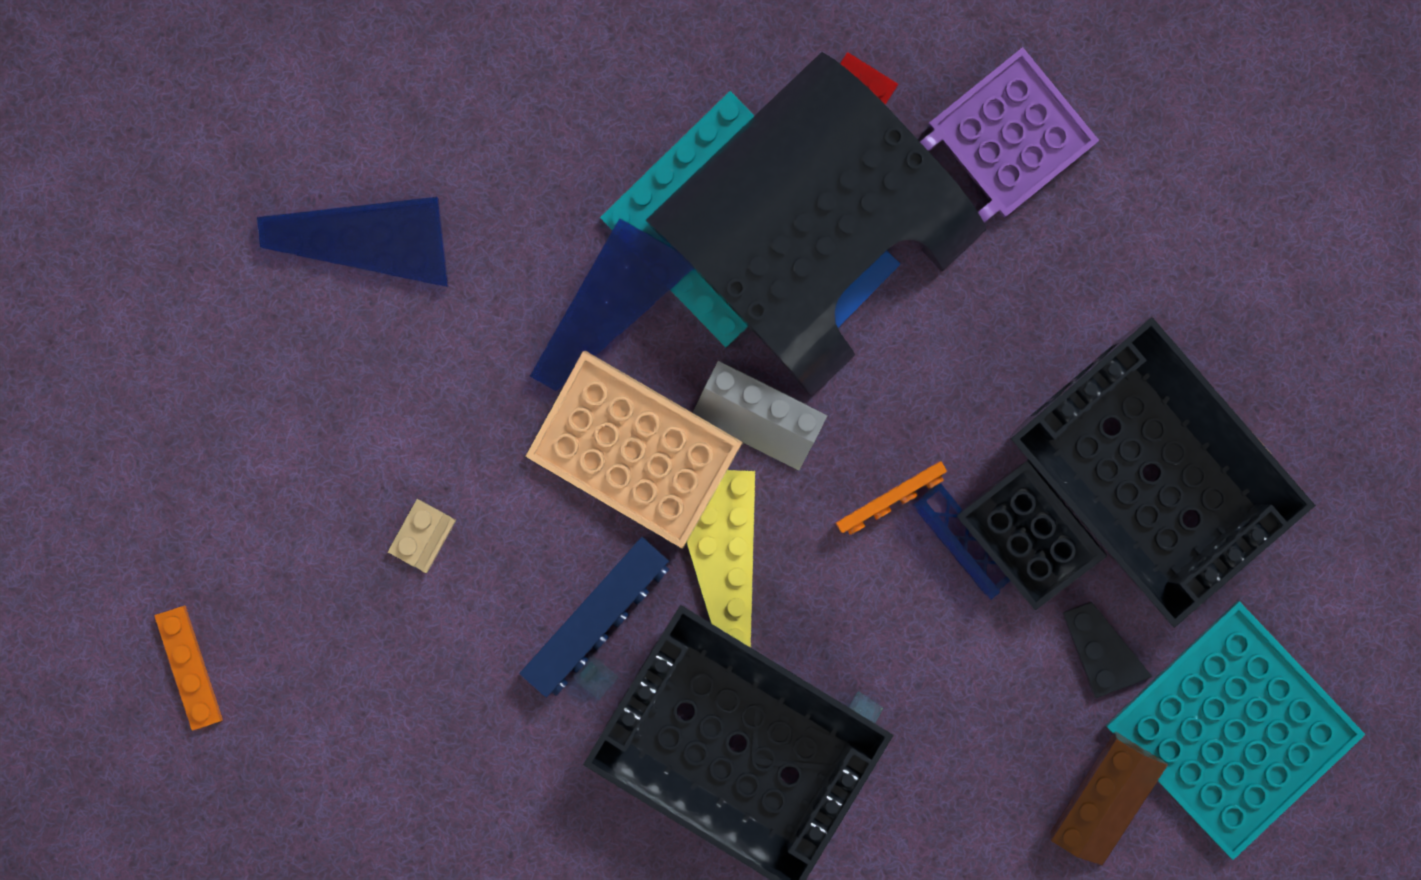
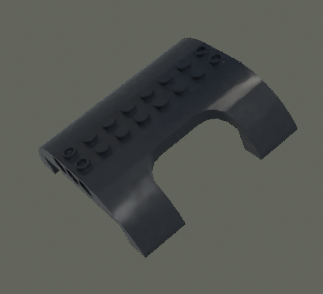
[645,52,986,396]

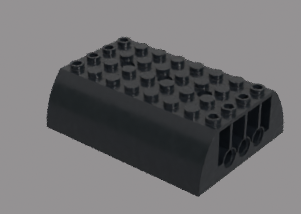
[1010,317,1316,628]
[583,605,894,880]

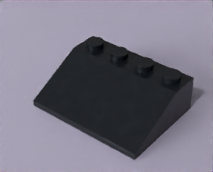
[957,460,1107,610]

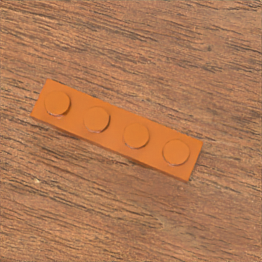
[835,461,948,535]
[154,605,223,731]

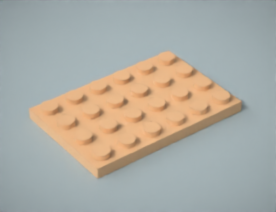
[525,351,743,548]

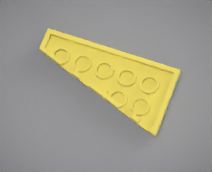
[687,470,755,647]

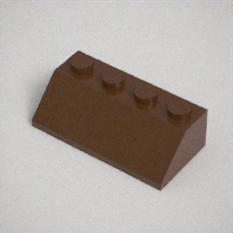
[1050,731,1168,866]

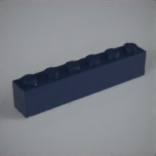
[519,536,670,698]

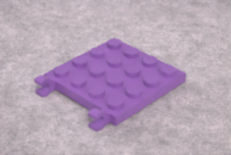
[920,47,1099,223]

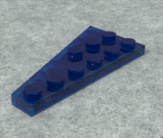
[257,197,449,288]
[530,217,693,391]

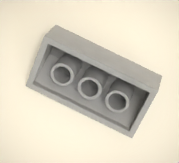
[693,361,827,470]

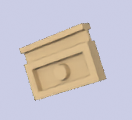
[388,499,456,573]

